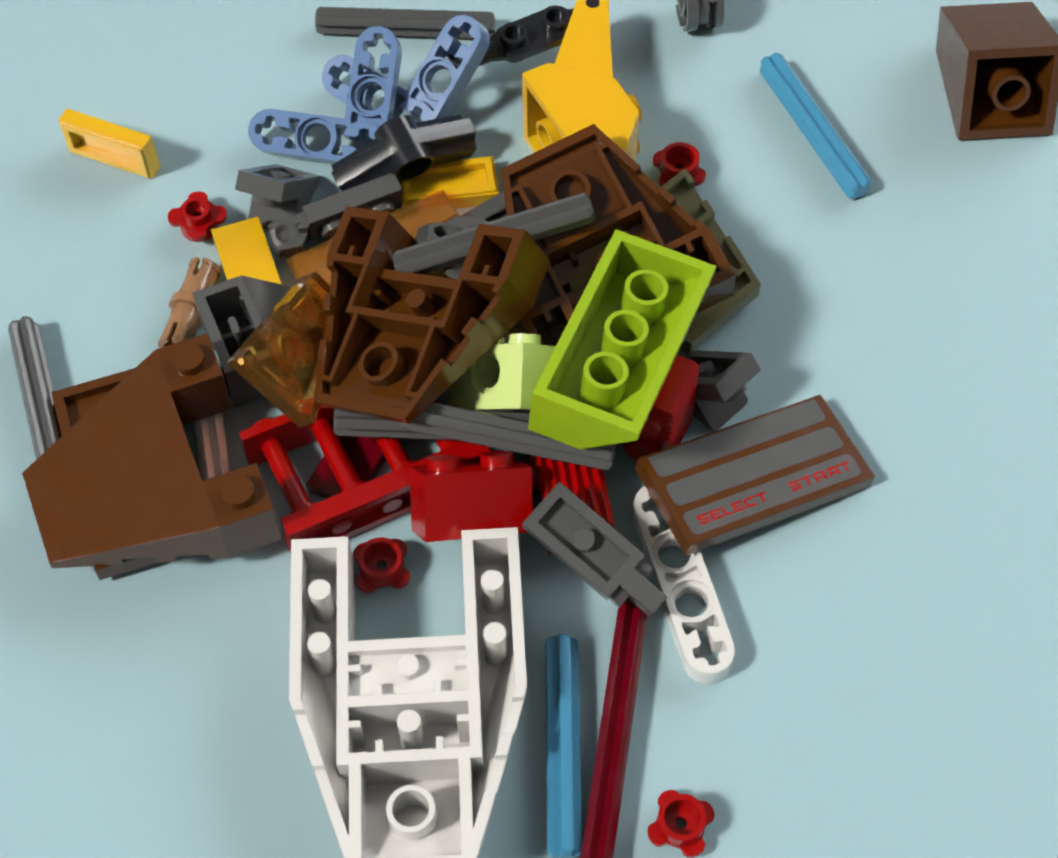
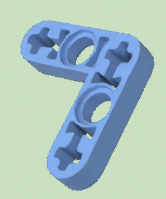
[322,15,490,121]
[248,26,402,164]

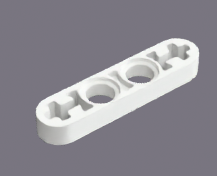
[633,486,735,684]

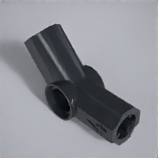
[331,114,477,191]

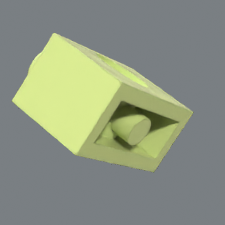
[449,333,556,411]

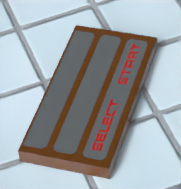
[635,394,875,556]

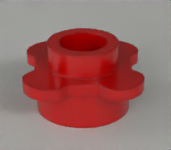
[652,142,706,187]
[167,191,227,242]
[353,537,411,593]
[647,790,715,858]

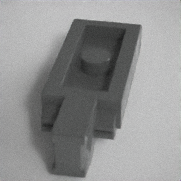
[268,173,402,257]
[522,482,667,617]

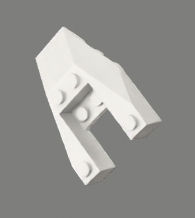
[289,527,527,858]

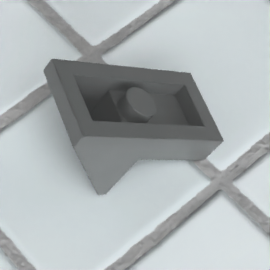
[235,164,320,230]
[683,350,761,431]

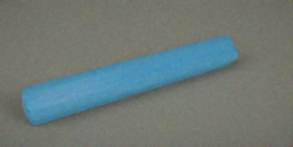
[760,52,872,200]
[545,634,582,858]

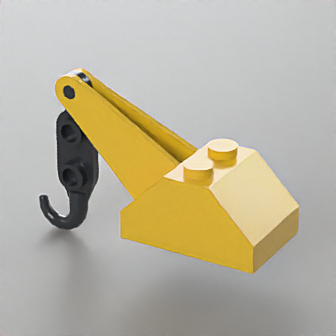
[446,0,642,162]

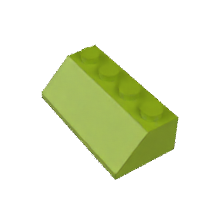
[528,229,717,450]

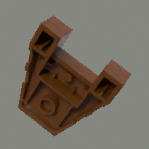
[501,124,735,346]
[314,206,550,424]
[22,333,282,568]

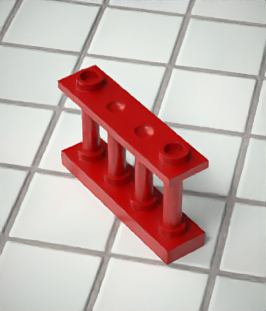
[239,399,490,554]

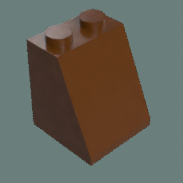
[936,2,1058,140]

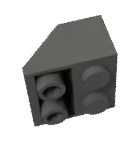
[192,275,320,407]

